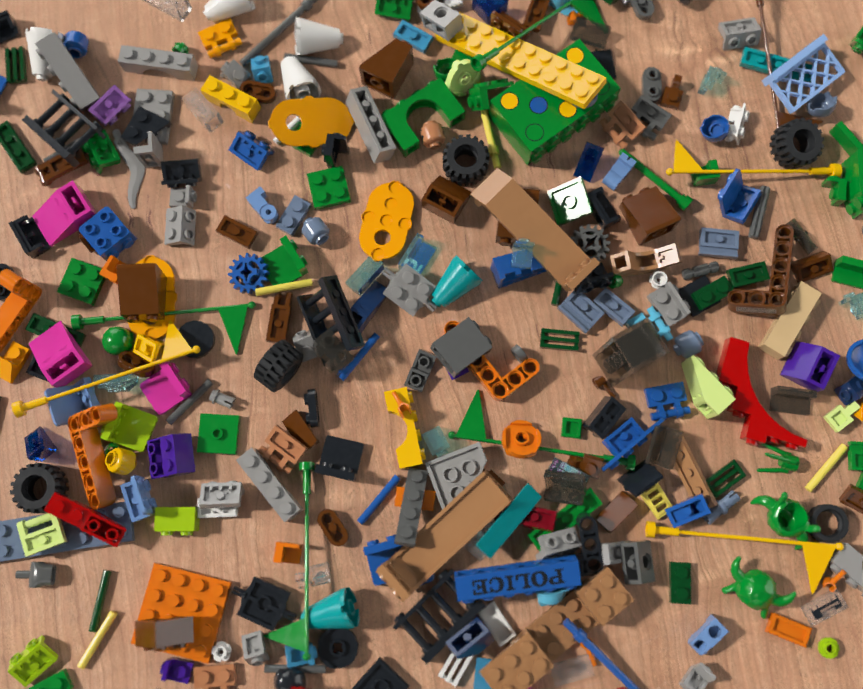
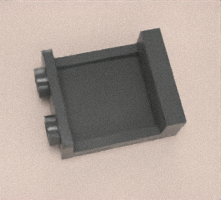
[430,317,493,378]

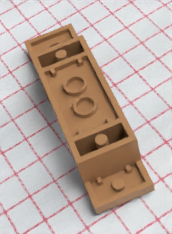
[479,566,634,689]

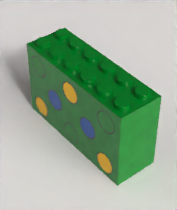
[489,39,621,166]

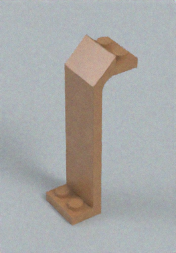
[470,168,600,292]
[376,470,513,603]

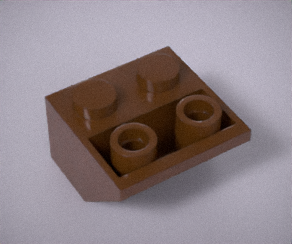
[421,176,472,224]

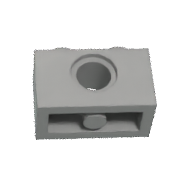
[420,0,463,41]

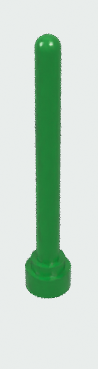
[619,149,693,211]

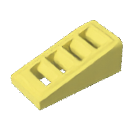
[640,483,672,520]

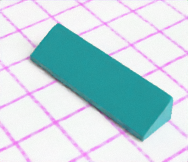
[475,483,542,559]

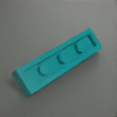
[739,47,812,83]

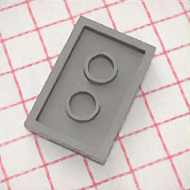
[133,89,175,145]

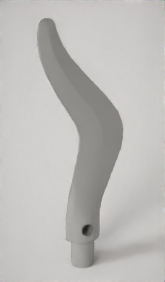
[112,129,145,209]

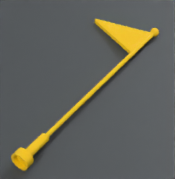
[666,140,842,177]
[11,320,200,418]
[645,521,844,594]

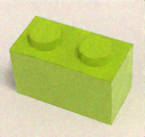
[154,507,200,536]

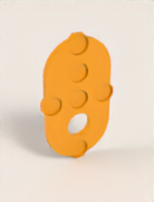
[268,96,354,148]
[359,181,414,262]
[128,255,178,341]

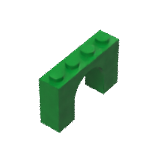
[381,77,465,157]

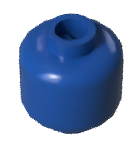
[63,31,89,59]

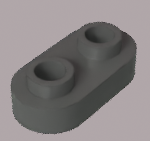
[630,0,655,20]
[641,67,662,103]

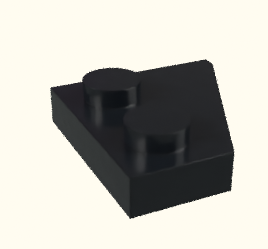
[121,106,172,146]

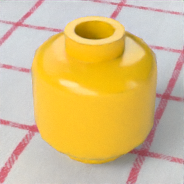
[105,447,137,475]

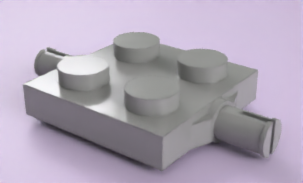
[381,263,437,316]

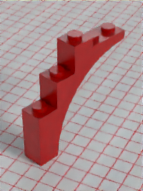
[716,337,808,451]

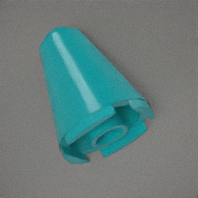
[431,255,483,308]
[301,587,359,629]

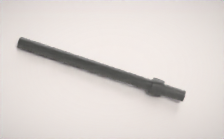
[239,0,317,67]

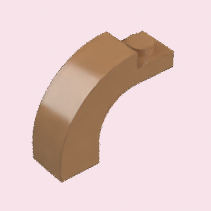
[610,243,682,276]

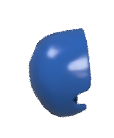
[700,115,730,143]

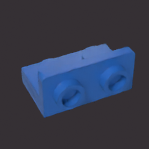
[228,130,275,171]

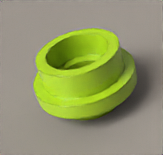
[818,637,839,659]

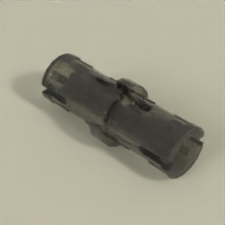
[787,218,818,255]

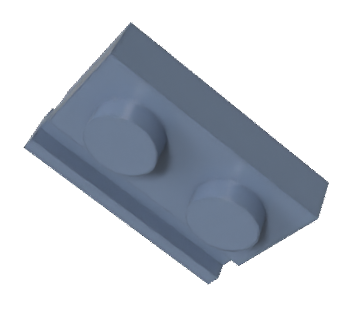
[698,227,739,259]
[557,291,605,334]

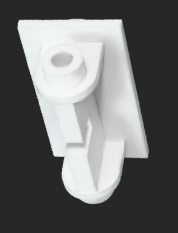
[725,103,749,145]

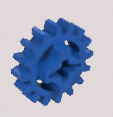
[228,253,270,295]

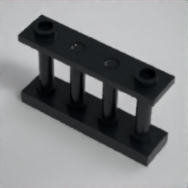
[22,90,106,168]
[296,275,365,367]
[393,568,486,664]

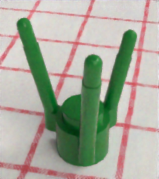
[757,442,800,474]

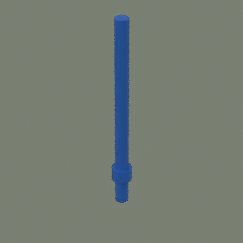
[562,618,640,689]

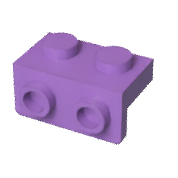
[88,84,131,127]

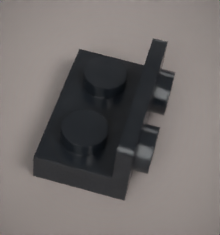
[574,262,615,294]

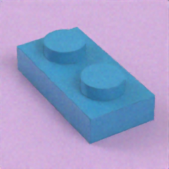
[393,20,433,54]

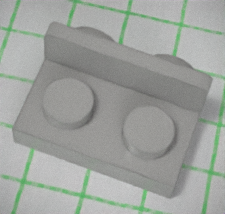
[718,17,762,51]
[647,281,691,327]
[199,481,245,509]
[535,527,582,560]

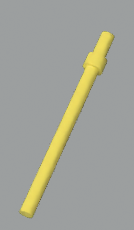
[479,81,501,169]

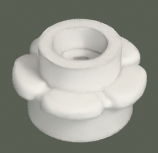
[649,271,668,289]
[212,641,232,662]

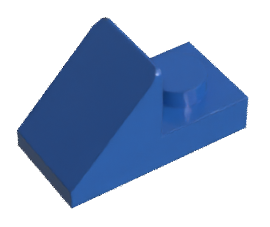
[665,494,711,528]

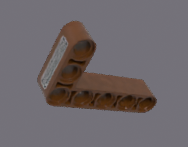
[727,224,794,316]

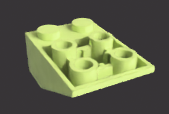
[681,355,735,419]

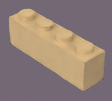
[758,281,822,360]

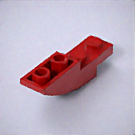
[44,492,127,548]

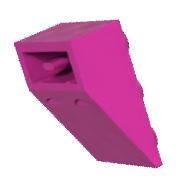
[32,180,96,247]
[28,321,93,387]

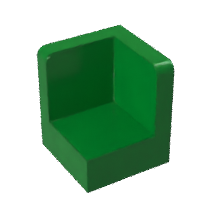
[691,159,721,187]

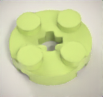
[445,59,481,96]

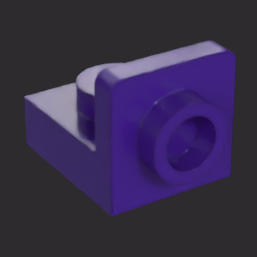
[160,657,195,684]

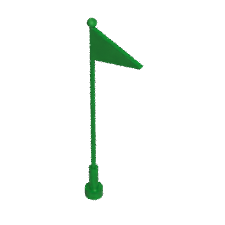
[470,0,608,72]
[71,301,256,355]
[448,390,636,471]
[264,461,315,661]

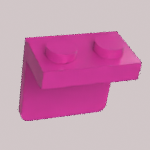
[140,361,192,415]

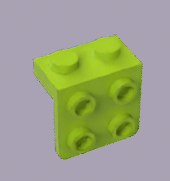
[100,401,158,452]

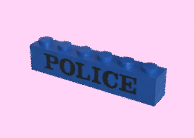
[454,555,581,603]

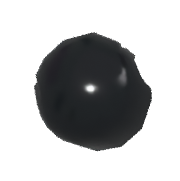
[274,667,306,689]

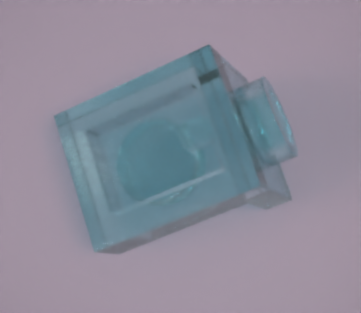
[697,66,727,95]
[838,292,863,320]

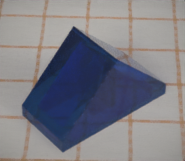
[472,0,508,25]
[573,142,604,182]
[24,426,58,462]

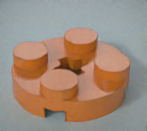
[501,420,541,459]

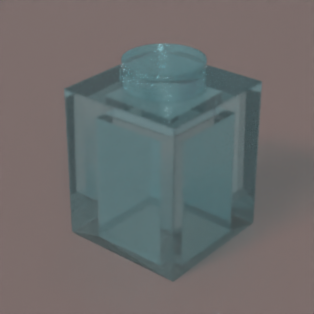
[422,426,450,458]

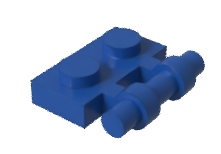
[644,381,691,421]

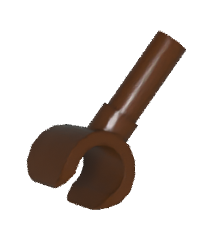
[592,376,616,398]

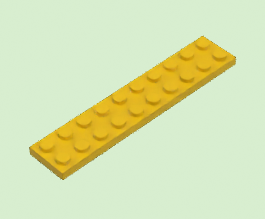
[435,12,607,109]

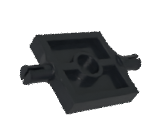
[231,576,297,631]

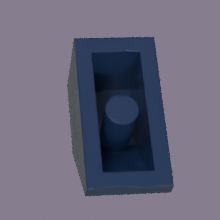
[445,616,494,659]

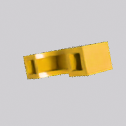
[384,387,426,470]

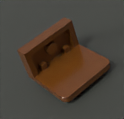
[490,11,532,41]

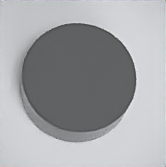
[511,344,528,363]

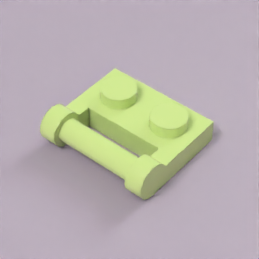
[17,513,67,557]

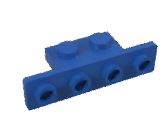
[601,417,665,471]

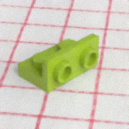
[7,635,59,687]

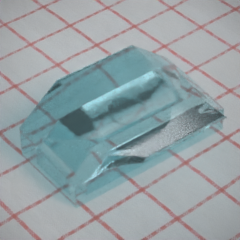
[93,373,138,392]

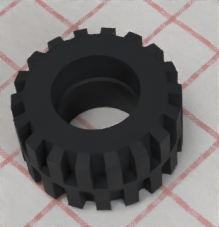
[769,118,824,169]
[443,134,490,187]
[254,340,304,393]
[10,463,69,513]

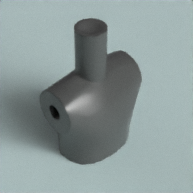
[15,562,56,588]

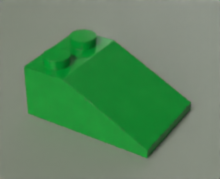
[841,148,863,219]

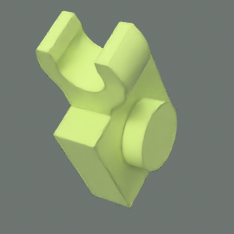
[823,401,860,432]

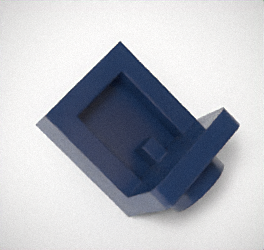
[834,375,863,405]

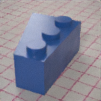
[490,249,547,289]

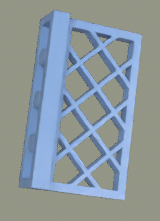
[761,34,846,114]

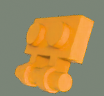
[197,18,243,59]

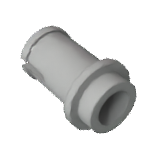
[209,389,236,409]

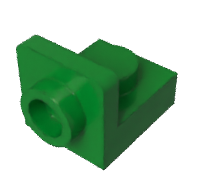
[821,176,847,207]

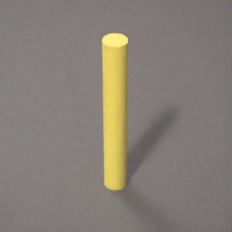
[255,279,313,296]
[805,444,848,492]
[77,610,117,669]

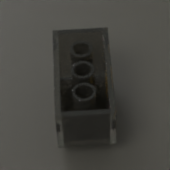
[593,317,670,388]

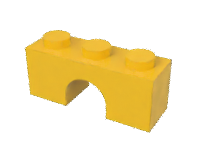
[200,75,261,123]

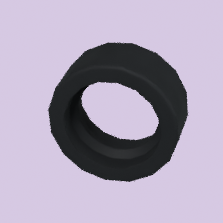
[808,504,849,543]

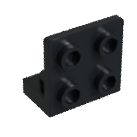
[315,435,364,482]

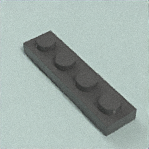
[394,468,428,548]

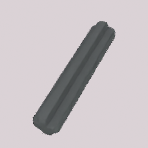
[748,186,771,239]

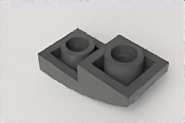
[404,349,437,393]

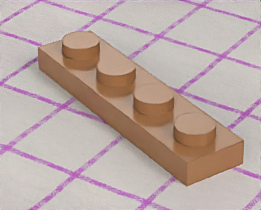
[662,432,717,508]

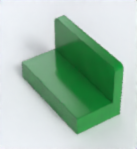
[831,255,863,290]

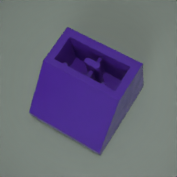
[780,341,840,393]
[147,433,196,480]

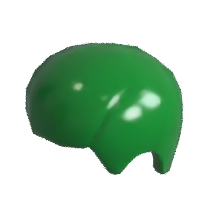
[433,58,456,83]
[102,326,134,355]

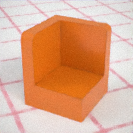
[99,255,126,285]
[273,541,303,564]

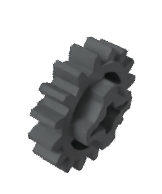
[571,224,611,262]

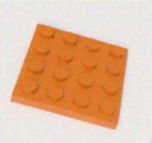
[130,563,232,664]

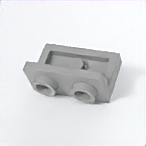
[164,205,196,246]

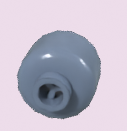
[302,217,330,245]
[673,330,704,359]

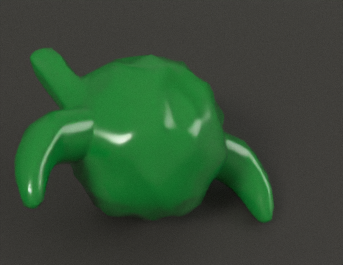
[751,492,821,550]
[721,556,797,619]

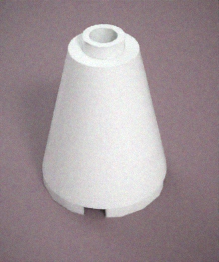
[203,0,256,23]
[294,17,343,56]
[26,27,65,81]
[281,56,321,100]

